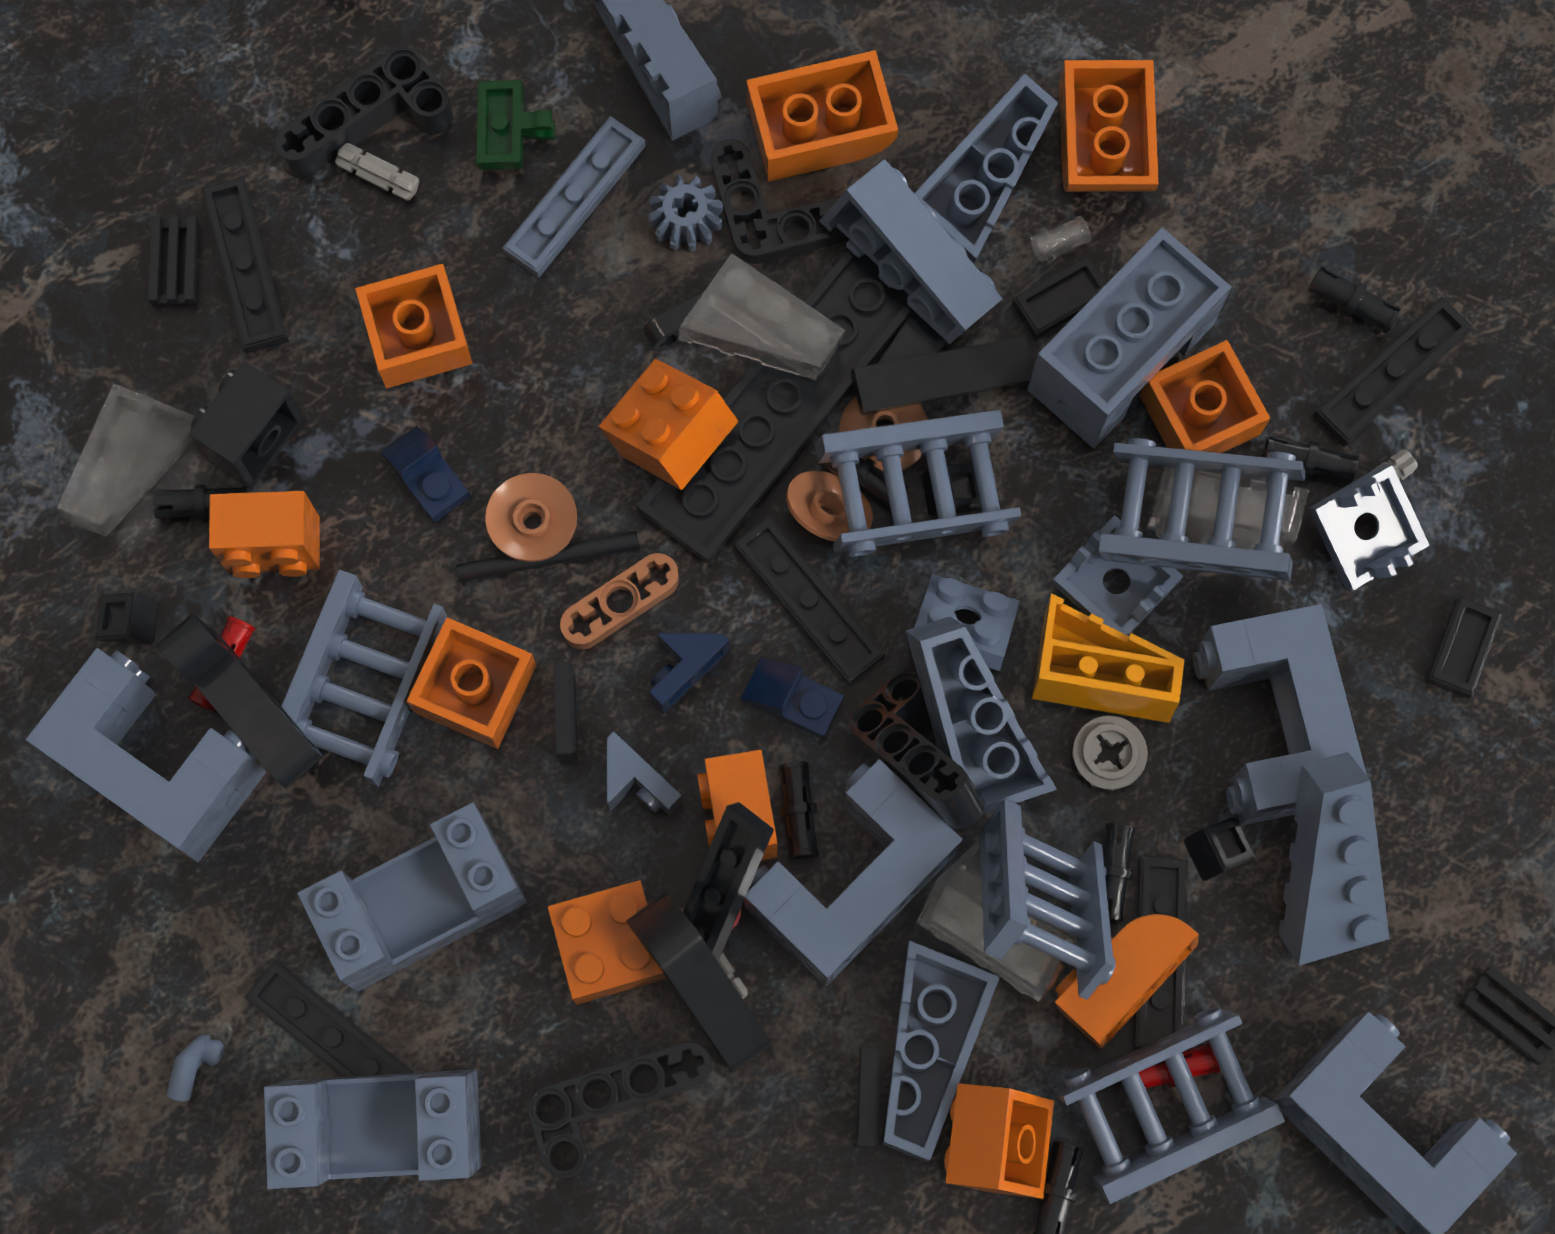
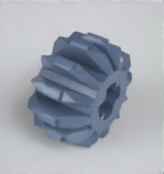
[648,174,723,253]

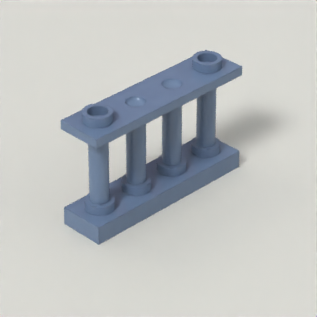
[815,410,1021,557]
[1099,438,1305,581]
[281,569,448,787]
[980,798,1116,1000]
[1053,1007,1285,1204]

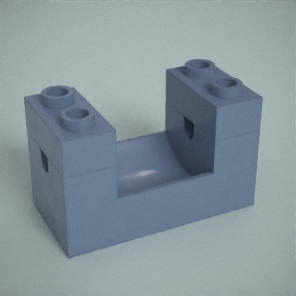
[1027,227,1232,449]
[1192,604,1367,825]
[26,648,266,863]
[744,759,963,988]
[297,802,527,992]
[1272,1012,1517,1234]
[264,1069,482,1189]

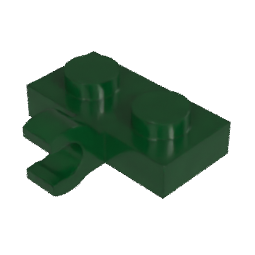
[476,80,556,170]

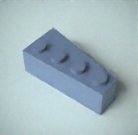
[592,0,722,141]
[914,74,1058,264]
[819,159,1003,344]
[906,616,1057,814]
[1278,752,1389,966]
[882,940,1000,1163]

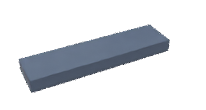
[502,116,646,278]

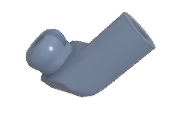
[166,1035,225,1101]

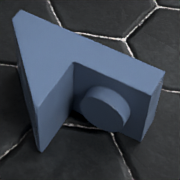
[607,731,683,816]

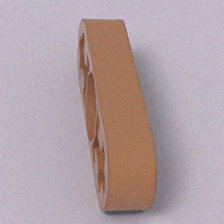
[560,553,679,649]

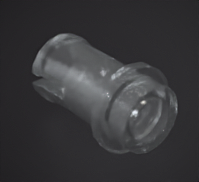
[1030,216,1091,262]

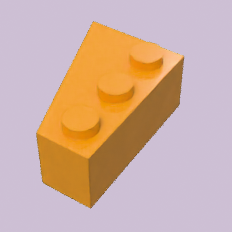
[1032,593,1184,723]

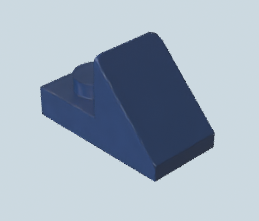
[380,426,471,523]
[649,633,730,714]
[741,658,844,740]

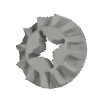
[1072,716,1148,791]

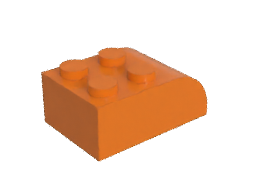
[746,50,898,182]
[1059,60,1159,192]
[1055,914,1199,1050]

